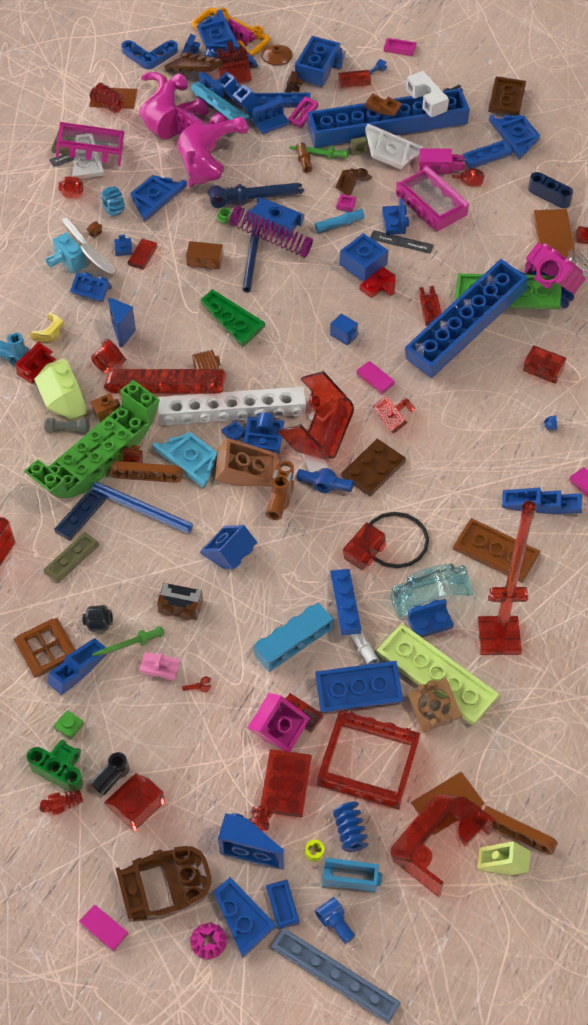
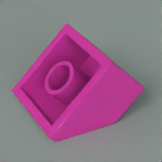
[247,693,310,754]

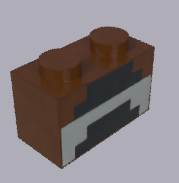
[157,583,203,620]

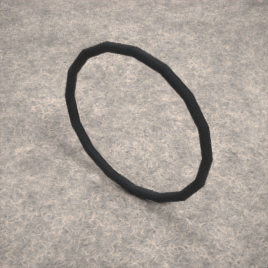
[363,512,429,568]

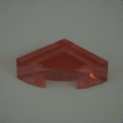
[458,815,481,846]

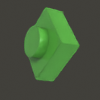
[54,710,84,740]

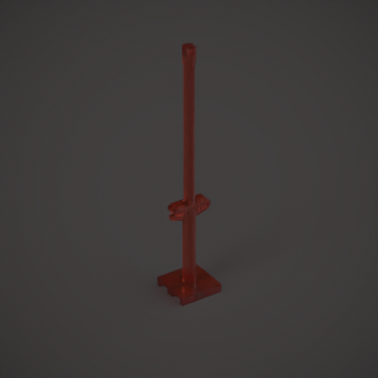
[477,501,536,655]

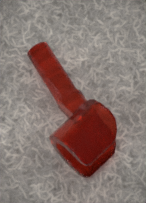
[182,676,211,693]

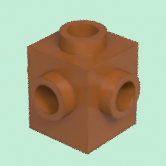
[90,393,121,423]

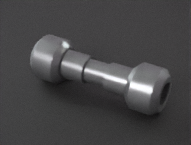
[44,417,90,433]

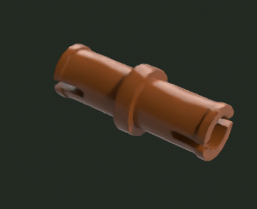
[296,142,313,173]

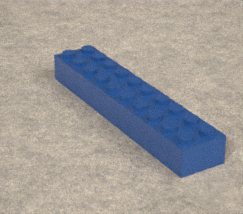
[307,88,470,148]

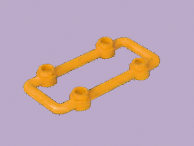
[191,7,271,56]

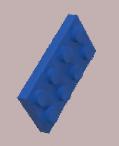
[315,661,403,714]

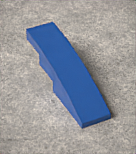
[502,487,582,514]

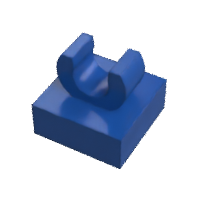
[182,33,201,54]
[114,235,133,256]

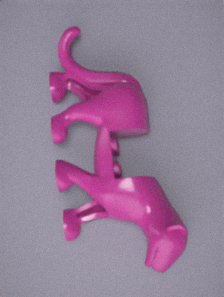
[139,72,249,188]

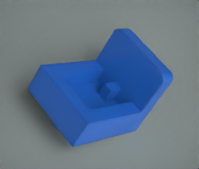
[332,47,346,69]

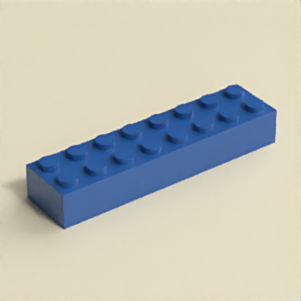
[405,259,528,379]

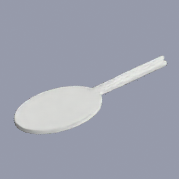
[62,217,115,274]

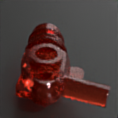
[39,790,83,815]

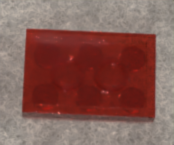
[260,749,312,818]

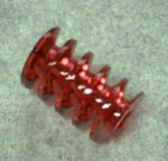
[89,82,123,113]

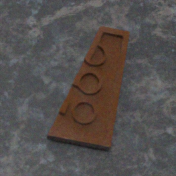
[164,52,223,72]

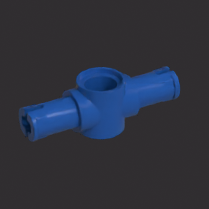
[296,468,354,493]

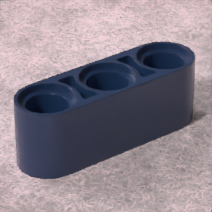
[528,172,573,208]

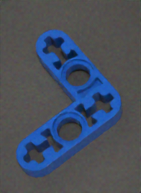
[121,40,178,70]

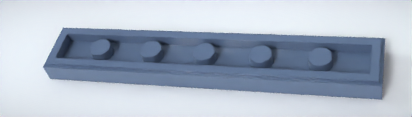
[271,928,401,1024]

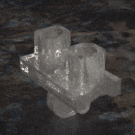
[567,249,588,278]

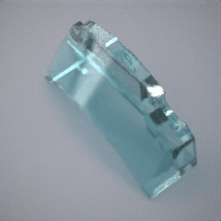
[391,564,473,618]

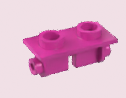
[228,18,255,46]

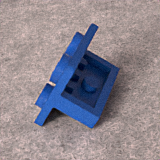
[248,98,289,134]

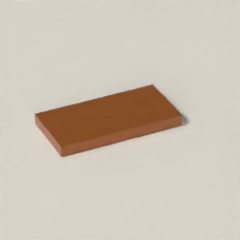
[533,209,576,262]
[453,518,540,583]

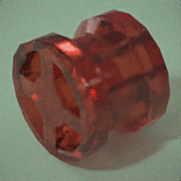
[249,806,272,831]

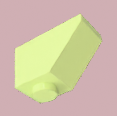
[477,841,531,875]

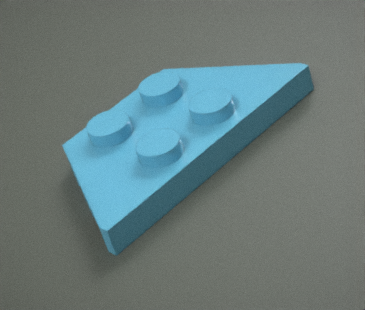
[152,432,217,489]

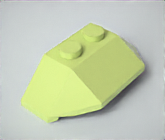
[35,358,88,421]

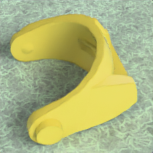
[30,313,64,342]

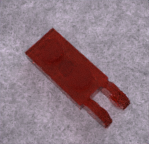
[419,286,442,326]

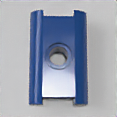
[246,197,304,238]

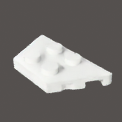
[365,124,424,170]

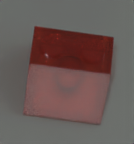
[104,773,165,831]

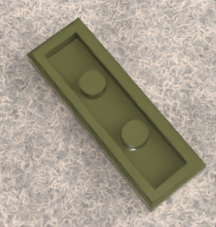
[43,532,99,583]

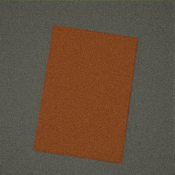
[411,772,485,835]

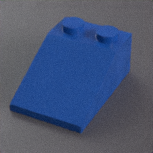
[295,36,340,87]
[218,813,285,870]

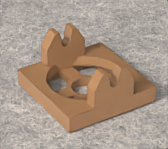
[408,678,462,733]

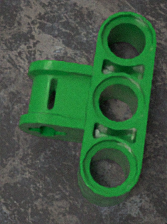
[26,739,83,793]

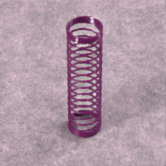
[229,205,313,258]

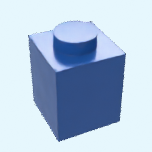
[330,313,358,345]

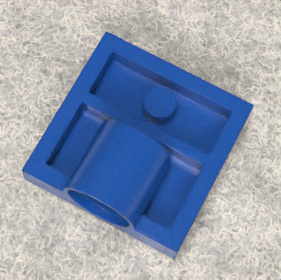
[243,413,284,455]

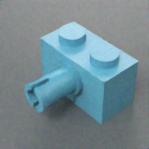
[45,232,87,273]

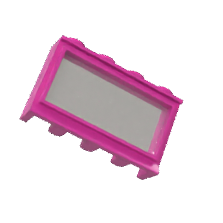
[56,122,124,166]
[396,166,469,232]

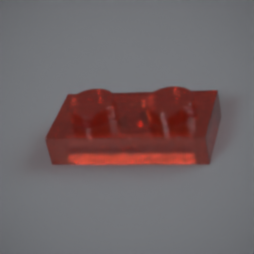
[338,70,371,88]

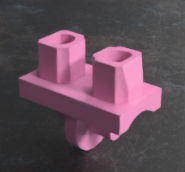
[139,652,181,681]

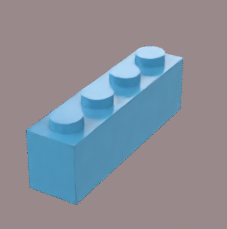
[254,602,333,672]

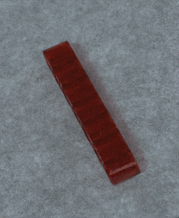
[104,369,227,394]

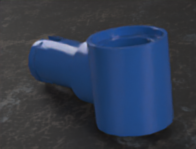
[315,897,356,944]

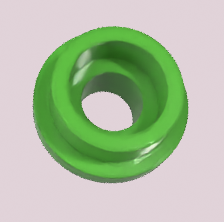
[217,208,232,223]

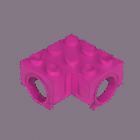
[524,242,586,294]

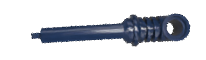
[208,183,304,208]

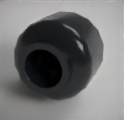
[82,605,113,632]

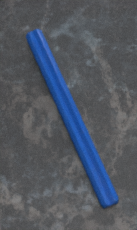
[92,482,193,534]

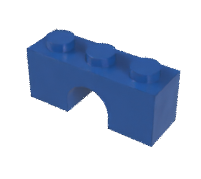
[216,71,260,114]

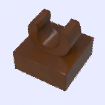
[285,71,303,93]

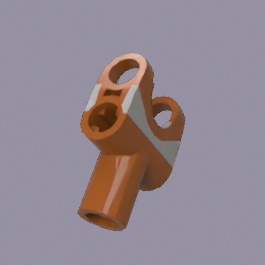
[265,461,294,521]

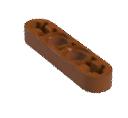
[109,461,183,483]
[475,805,558,855]

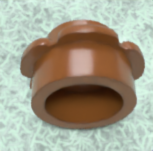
[87,221,102,237]

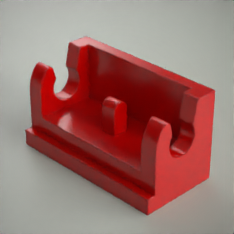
[15,341,56,384]

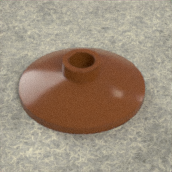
[262,44,292,66]

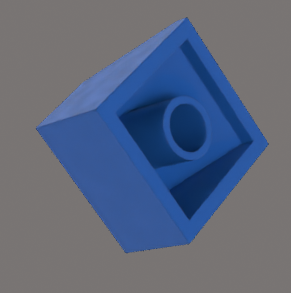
[200,525,257,569]

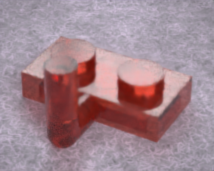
[372,395,415,434]

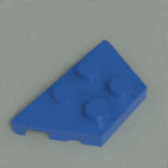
[197,9,240,52]
[489,115,540,159]
[130,175,187,221]

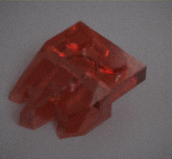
[217,42,252,83]

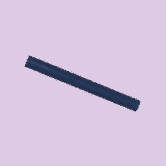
[242,225,261,293]

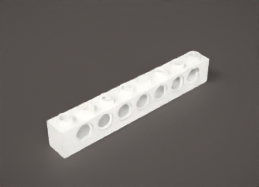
[158,387,306,425]

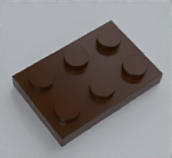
[488,76,526,116]
[341,438,406,497]

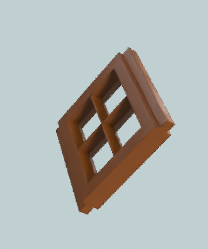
[14,618,76,678]

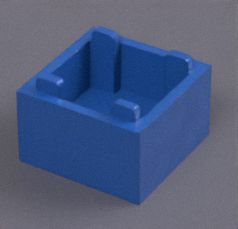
[339,233,389,282]

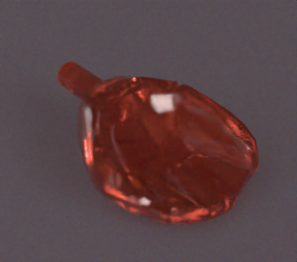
[452,168,485,186]

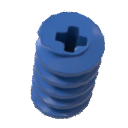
[333,801,369,852]

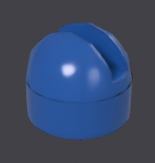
[544,415,558,430]

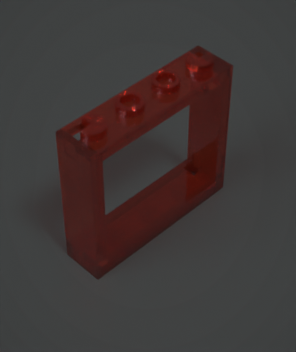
[317,710,421,810]

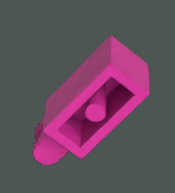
[418,148,465,174]

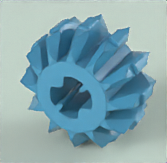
[101,186,125,216]

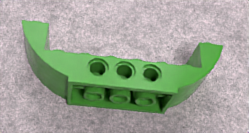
[24,380,160,498]

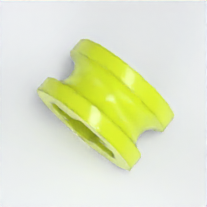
[305,839,325,862]

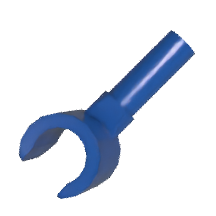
[367,59,387,75]

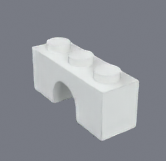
[406,71,449,118]

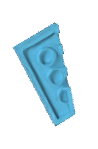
[190,82,249,122]

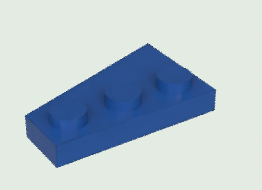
[214,877,276,958]

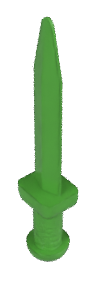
[289,146,349,159]
[92,626,164,656]

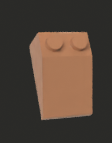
[215,438,278,487]

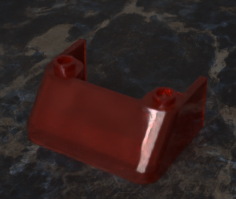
[278,371,354,460]
[391,793,495,897]

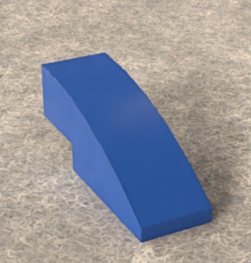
[47,638,106,695]

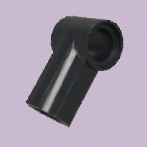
[90,752,130,796]

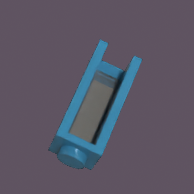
[322,857,382,893]

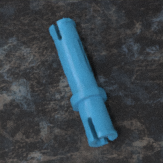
[314,209,365,233]

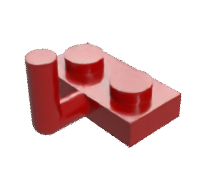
[359,267,396,298]

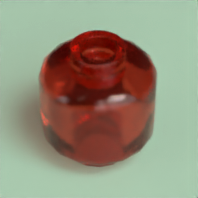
[58,176,84,198]

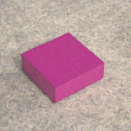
[336,194,356,212]

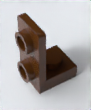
[335,168,372,195]

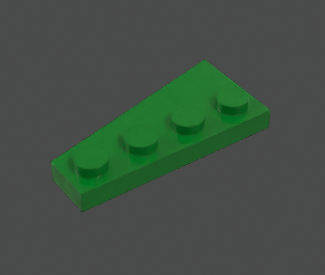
[201,289,265,348]

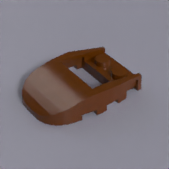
[115,846,212,922]

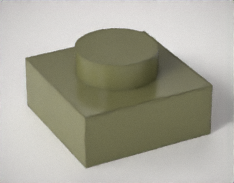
[350,136,368,156]

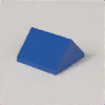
[108,298,136,347]

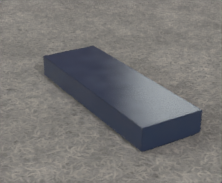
[54,489,105,541]

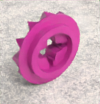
[190,922,227,959]

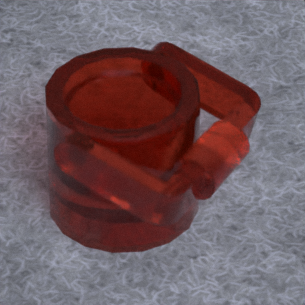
[91,338,127,372]

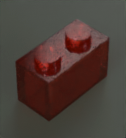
[523,345,567,384]
[343,522,386,571]

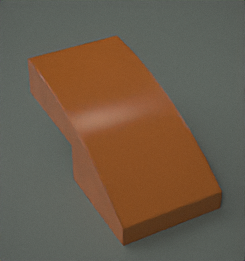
[364,93,402,116]

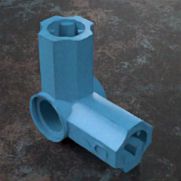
[0,332,29,366]

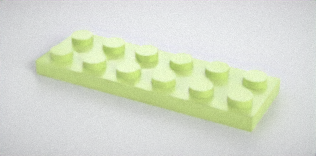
[376,623,499,726]

